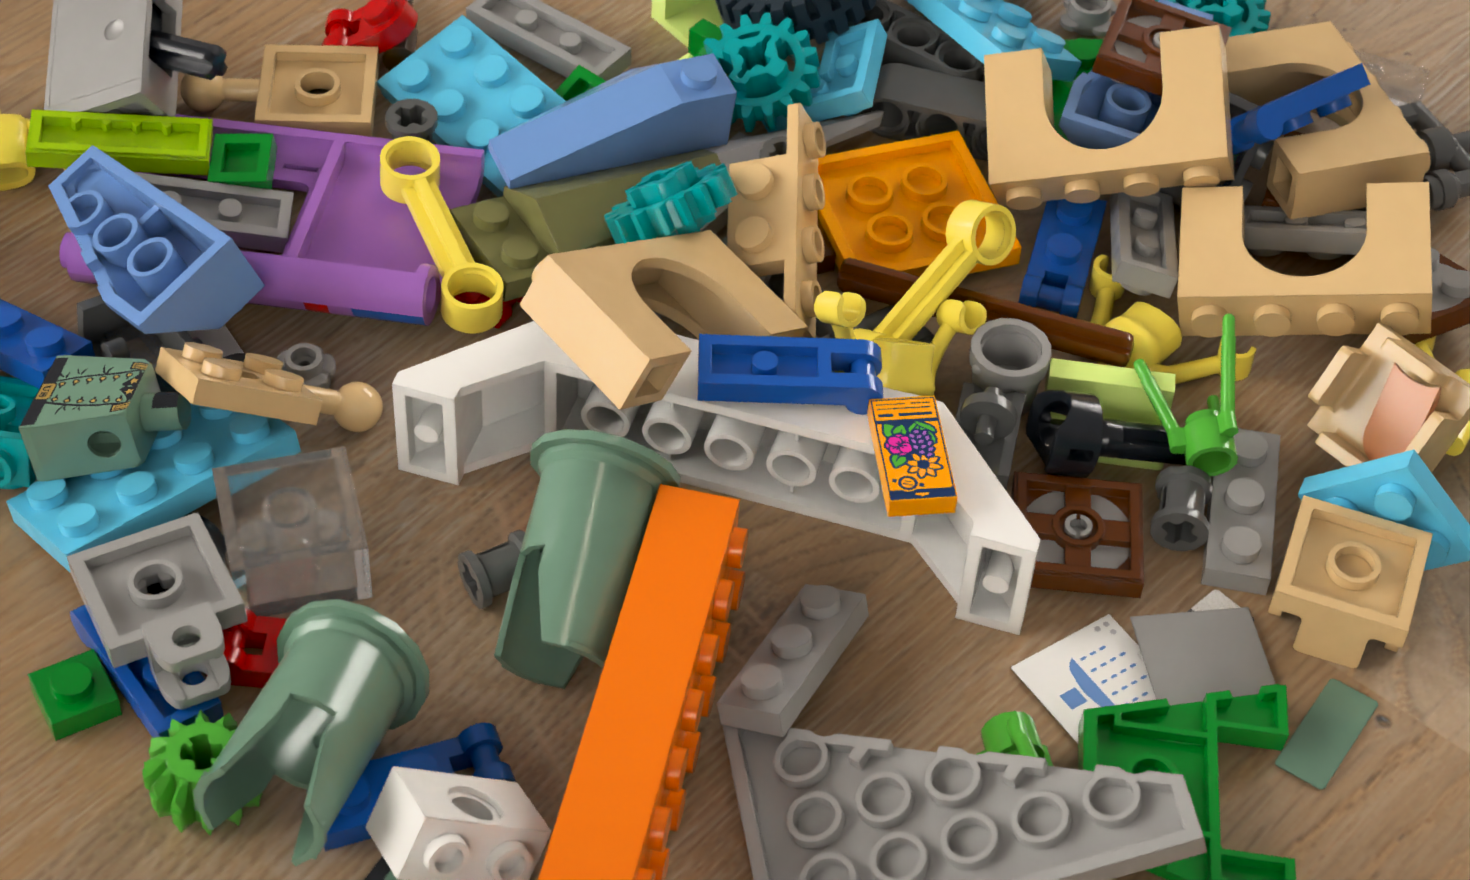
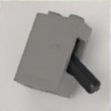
[44,0,228,117]

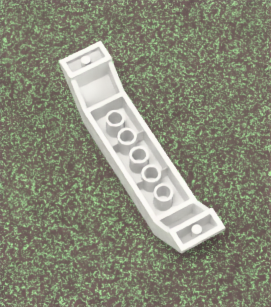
[392,321,1041,635]

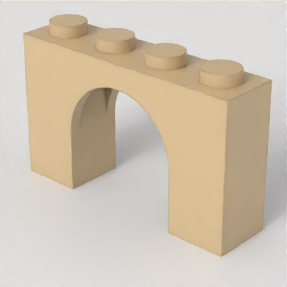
[1225,21,1431,219]
[984,25,1234,210]
[1177,182,1432,338]
[520,230,808,410]

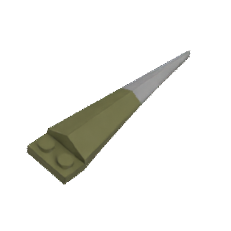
[450,111,884,302]

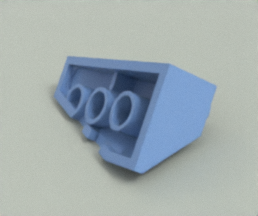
[1059,0,1214,192]
[488,54,737,189]
[48,145,265,334]

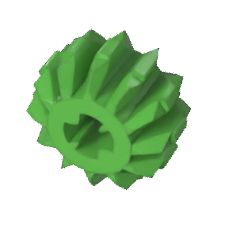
[142,709,262,835]

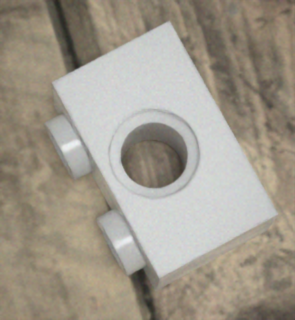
[365,766,552,880]

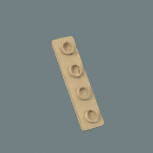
[727,103,826,338]

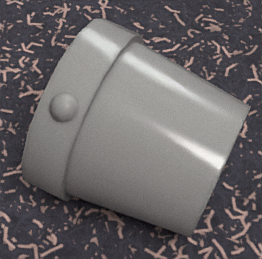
[969,318,1052,417]

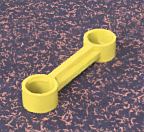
[380,136,504,334]
[834,200,1016,373]

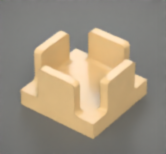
[1307,323,1470,473]
[1268,495,1433,668]

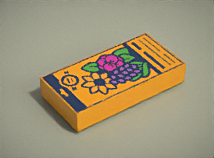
[867,395,958,517]

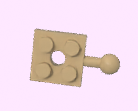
[180,44,380,137]
[155,342,383,432]

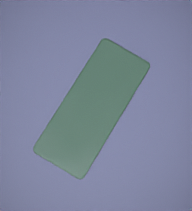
[1275,679,1378,790]

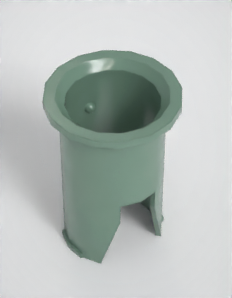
[494,429,681,689]
[193,599,430,867]

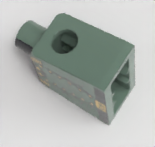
[19,355,191,481]

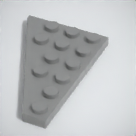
[722,725,1207,880]

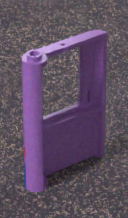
[59,114,485,326]

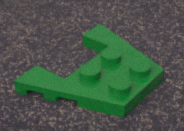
[1078,684,1296,880]

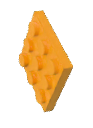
[818,131,1022,276]

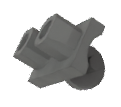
[956,382,1026,490]

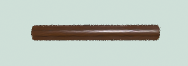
[837,258,1134,367]

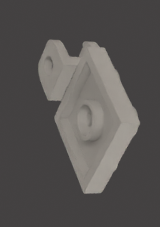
[67,512,247,709]

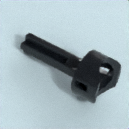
[1026,390,1186,478]

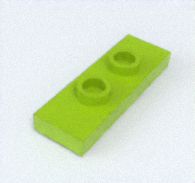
[26,109,213,175]

